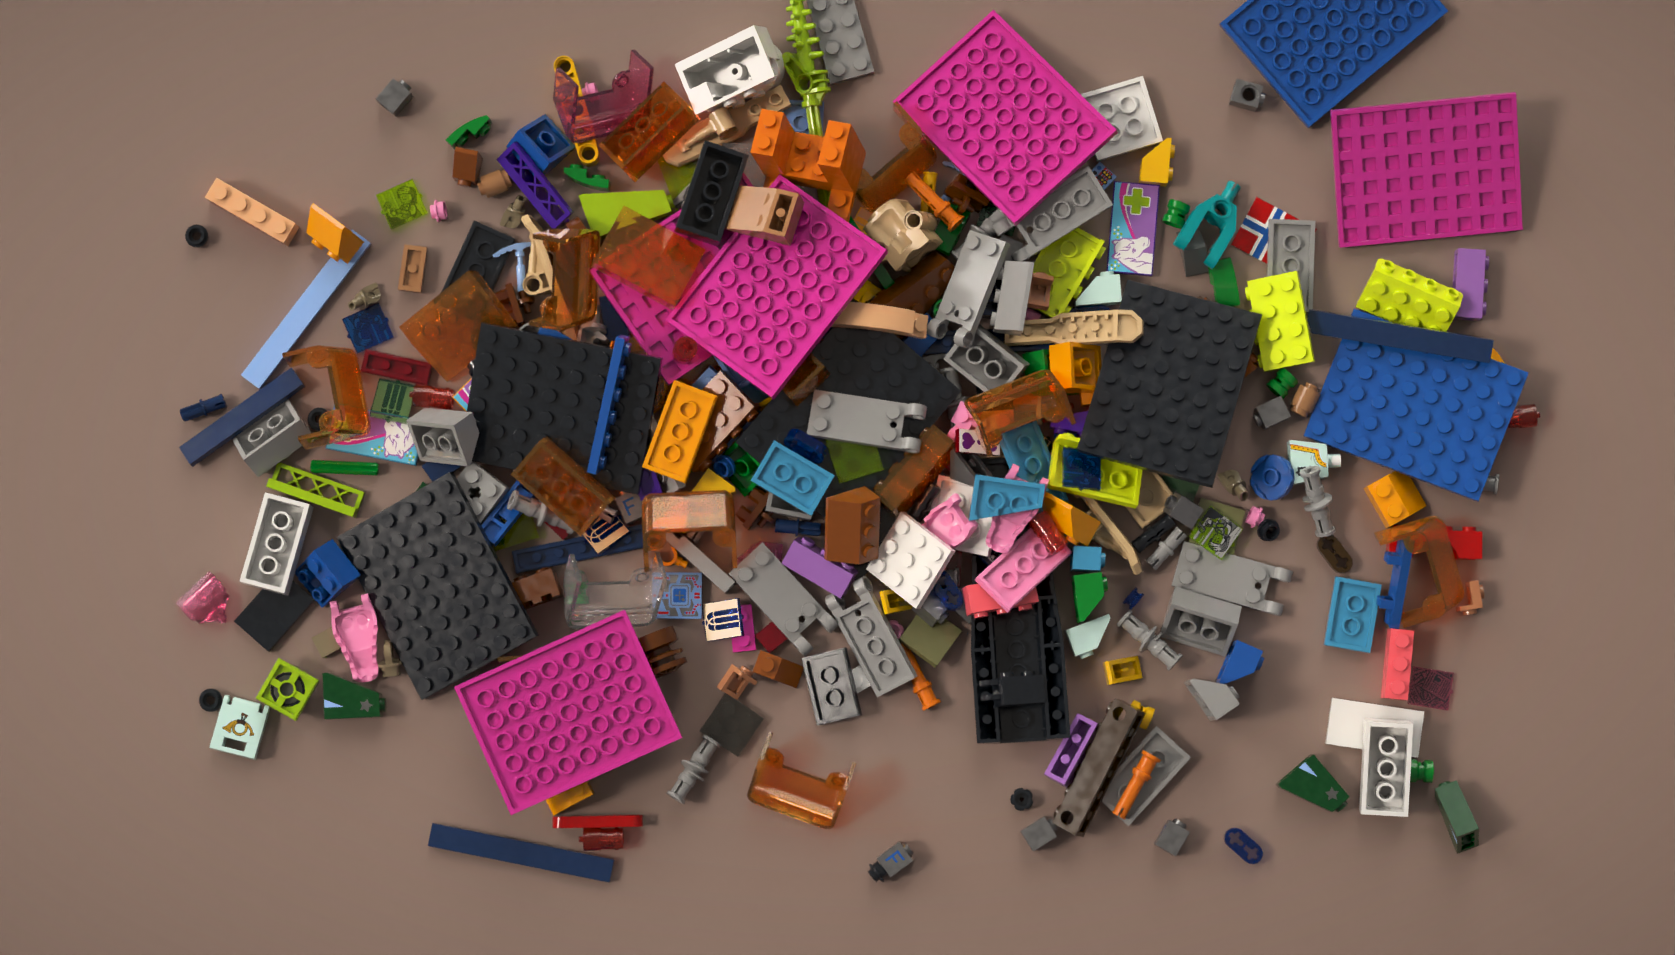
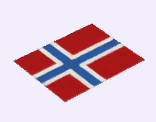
[1231,197,1317,264]

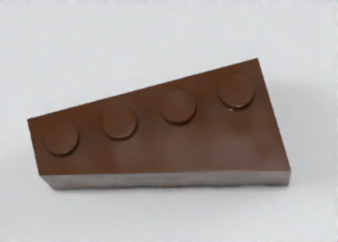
[865,251,955,340]
[512,567,564,610]

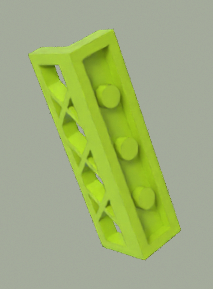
[266,462,365,518]

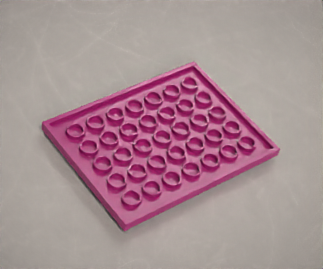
[893,10,1118,226]
[666,174,888,400]
[454,610,683,815]

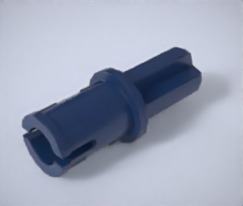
[180,394,227,421]
[775,518,821,537]

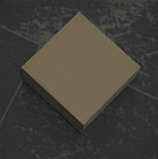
[312,627,341,658]

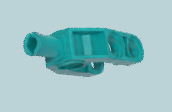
[1173,181,1241,269]

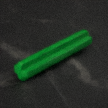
[310,460,379,475]

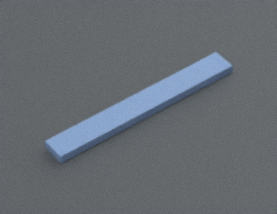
[241,229,371,389]

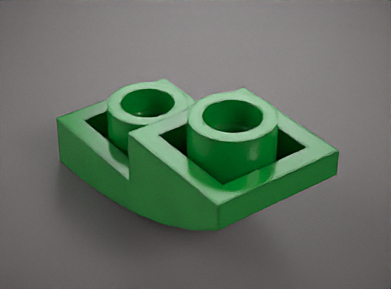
[446,115,492,150]
[564,164,611,192]
[935,203,971,256]
[1208,257,1240,307]

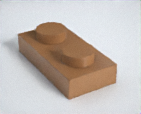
[398,244,428,294]

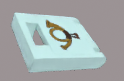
[209,695,270,760]

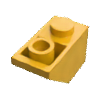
[1139,138,1175,187]

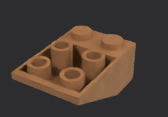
[725,186,805,246]

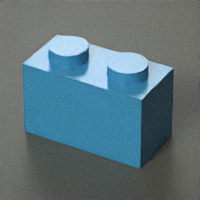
[1070,546,1106,573]

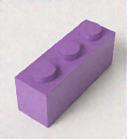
[1452,248,1489,321]
[781,536,859,599]
[1044,713,1099,788]

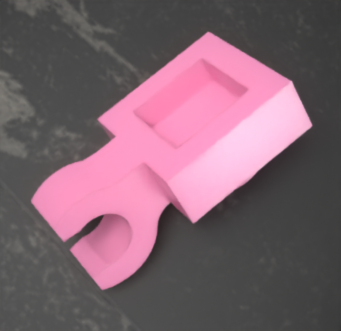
[946,401,983,442]

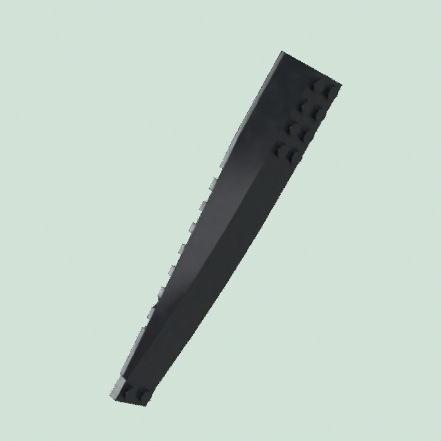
[971,376,1070,744]

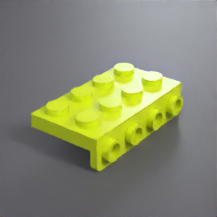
[1033,228,1106,318]
[1356,258,1463,332]
[1245,271,1315,372]
[1047,433,1143,509]

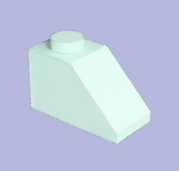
[1074,271,1122,308]
[1065,614,1110,659]

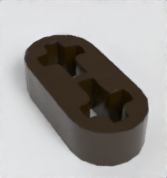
[1316,535,1353,573]

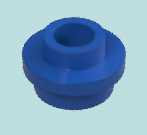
[713,455,736,478]

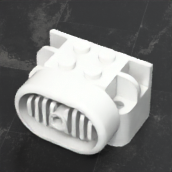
[675,25,785,115]

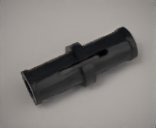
[908,481,942,522]
[1131,514,1176,553]

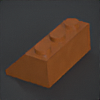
[824,486,881,565]

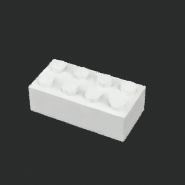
[239,492,314,596]
[1359,718,1413,817]

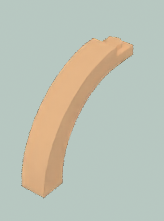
[831,302,928,339]

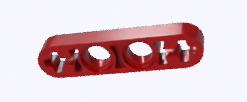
[552,815,643,828]

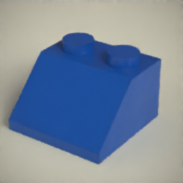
[506,114,576,176]
[1215,640,1264,684]

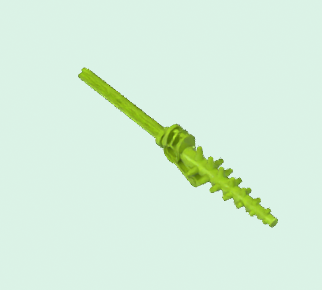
[782,0,831,207]

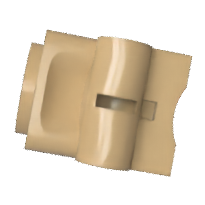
[863,198,943,272]

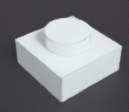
[852,665,871,694]

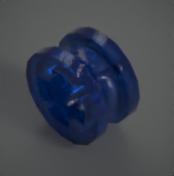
[1122,587,1144,610]

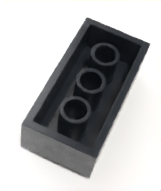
[674,140,749,247]

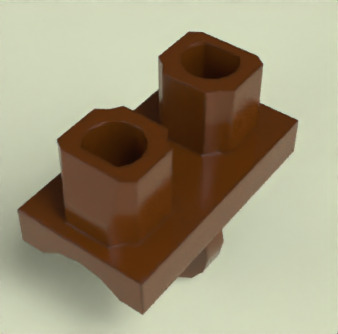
[943,174,990,214]
[495,283,535,328]
[735,488,776,530]

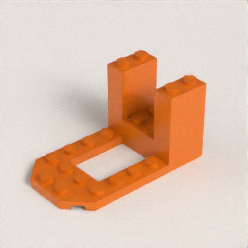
[750,109,866,223]

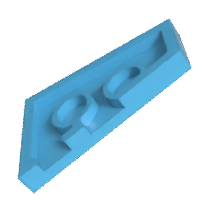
[969,475,1045,521]

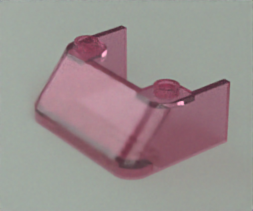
[553,49,654,143]

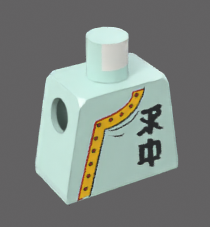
[1287,440,1341,485]

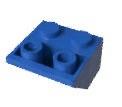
[295,539,361,608]

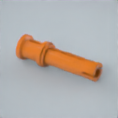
[904,171,965,232]
[901,644,941,711]
[1112,750,1161,820]

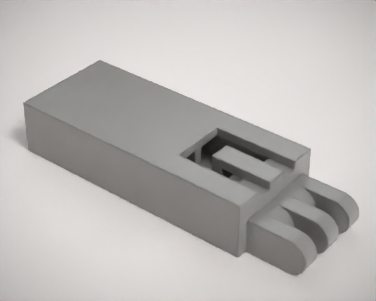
[663,531,736,594]

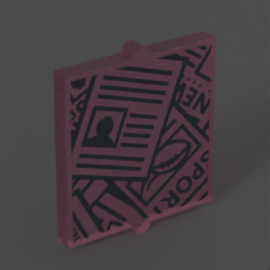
[1407,666,1454,711]

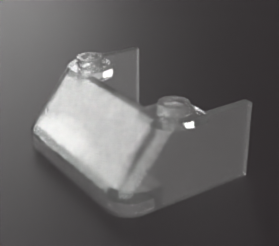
[563,552,667,629]

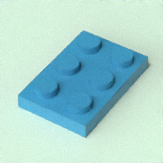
[751,440,835,516]
[1323,577,1382,653]

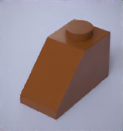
[452,147,483,188]
[753,650,804,688]

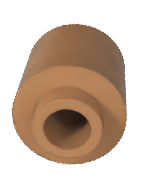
[477,169,513,198]
[1290,382,1321,418]

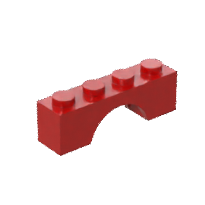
[1386,525,1483,560]

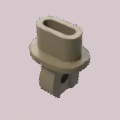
[500,195,526,228]
[348,282,381,311]
[1217,469,1248,501]
[378,640,402,677]

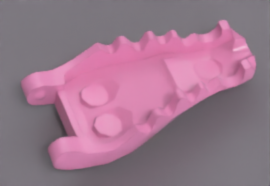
[986,464,1049,553]
[922,493,978,549]
[329,593,379,683]

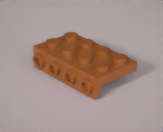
[691,370,761,472]

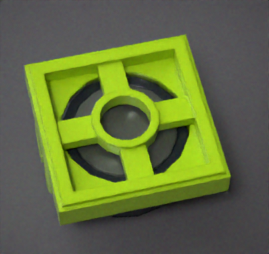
[256,658,320,721]

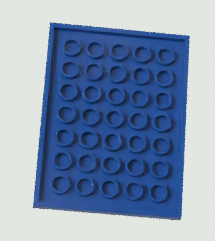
[1219,0,1448,128]
[1304,309,1529,502]

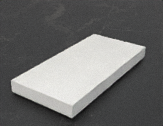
[1325,698,1424,758]

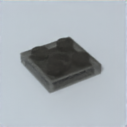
[700,693,764,757]

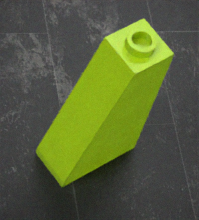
[579,190,675,242]

